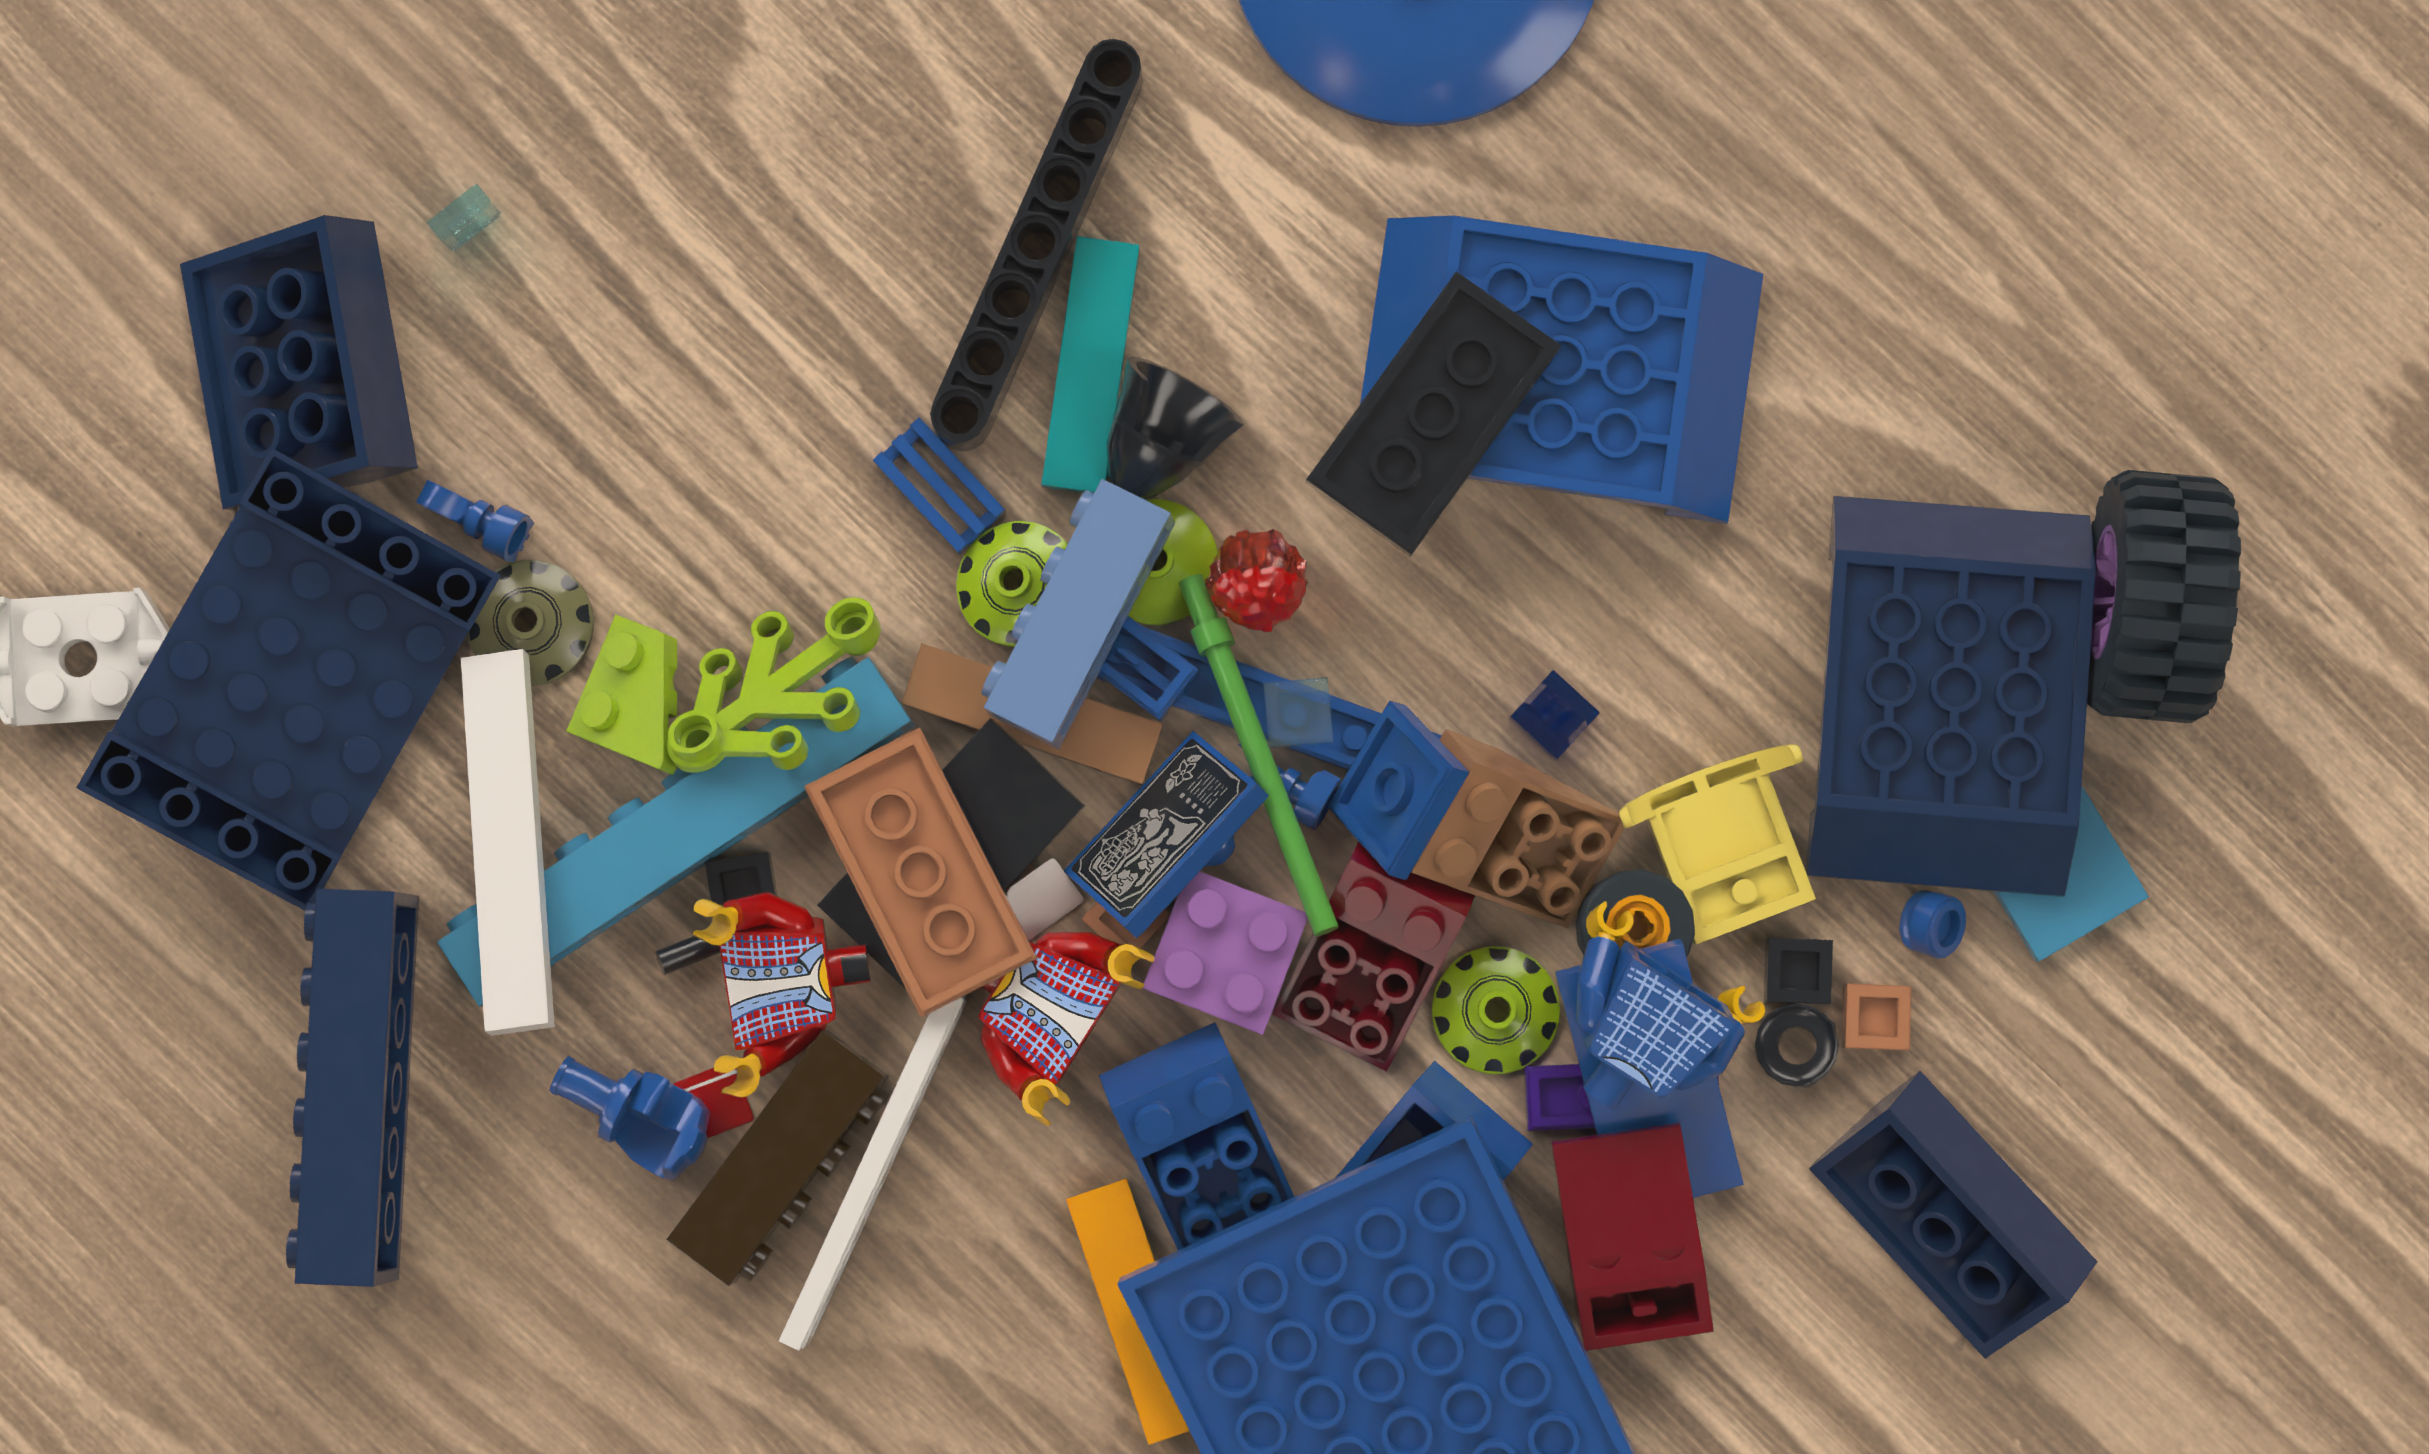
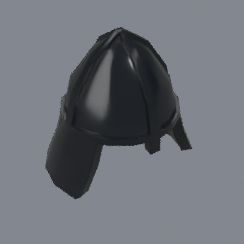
[1107,356,1244,499]

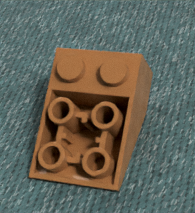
[1411,729,1625,928]

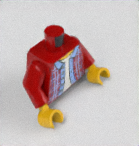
[693,892,871,1097]
[977,932,1155,1127]

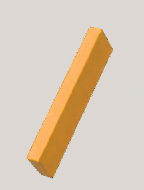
[1066,1178,1190,1445]

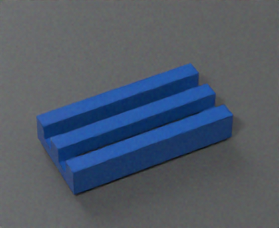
[873,417,1006,555]
[1098,616,1200,722]

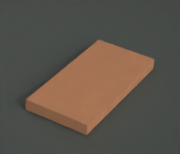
[804,727,1038,1017]

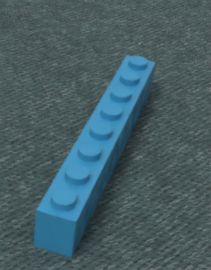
[437,656,915,1007]

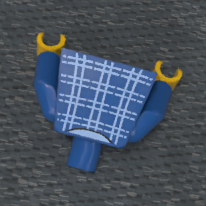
[1576,901,1765,1110]

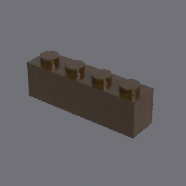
[666,1030,889,1286]

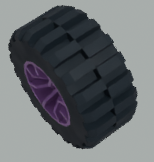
[2087,470,2241,723]

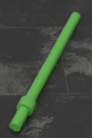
[1179,574,1339,936]

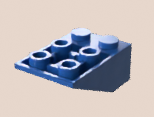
[1099,1022,1295,1250]

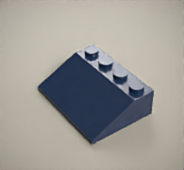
[180,215,418,510]

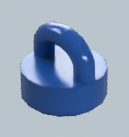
[1899,890,1966,959]

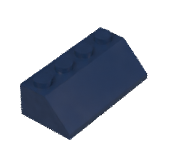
[1809,1071,2098,1359]

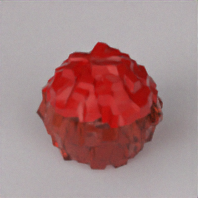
[1205,529,1308,632]

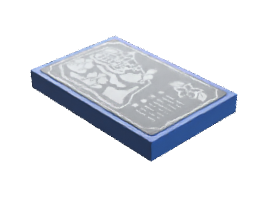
[1064,731,1269,938]

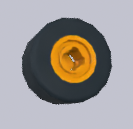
[1575,869,1695,957]

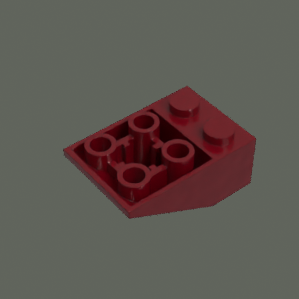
[1272,841,1475,1072]
[1551,1123,1714,1351]

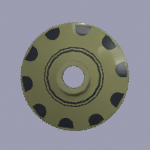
[467,560,594,686]

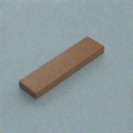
[901,643,1163,785]

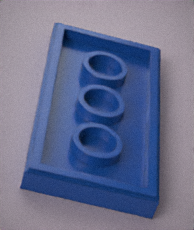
[1555,939,1744,1198]

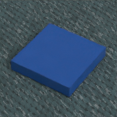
[1328,700,1470,880]

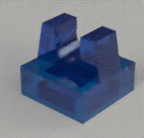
[1509,670,1600,761]

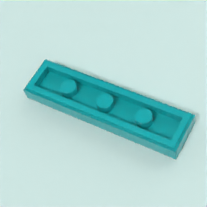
[1041,236,1140,493]

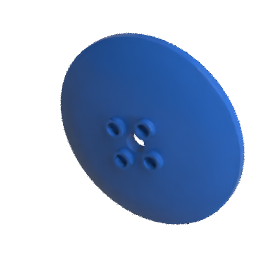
[1238,0,1594,127]

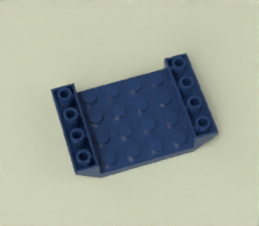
[76,448,501,911]
[1806,496,2096,897]

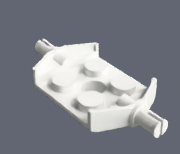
[0,588,170,727]

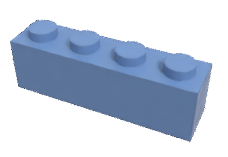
[981,479,1175,750]

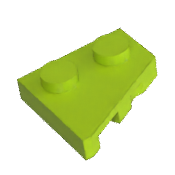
[566,614,677,775]

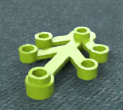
[667,597,881,773]

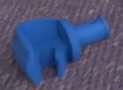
[549,1056,711,1180]

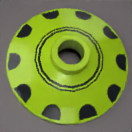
[956,521,1068,647]
[1432,946,1560,1074]

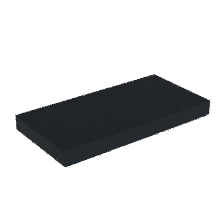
[1306,271,1561,557]
[817,718,1086,990]

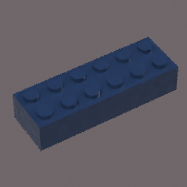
[286,888,419,1287]

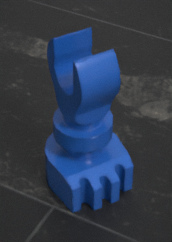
[416,480,534,562]
[1238,744,1342,830]

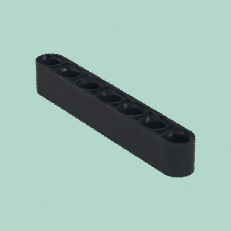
[930,39,1143,451]

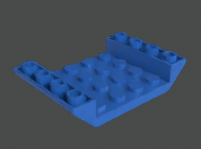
[1360,215,1764,524]

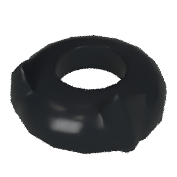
[1755,1003,1839,1088]

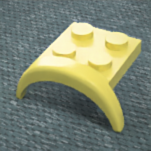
[1619,744,1816,945]

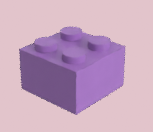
[1143,871,1308,1035]

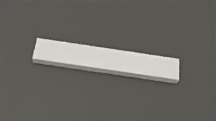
[461,649,555,1036]
[779,995,968,1351]

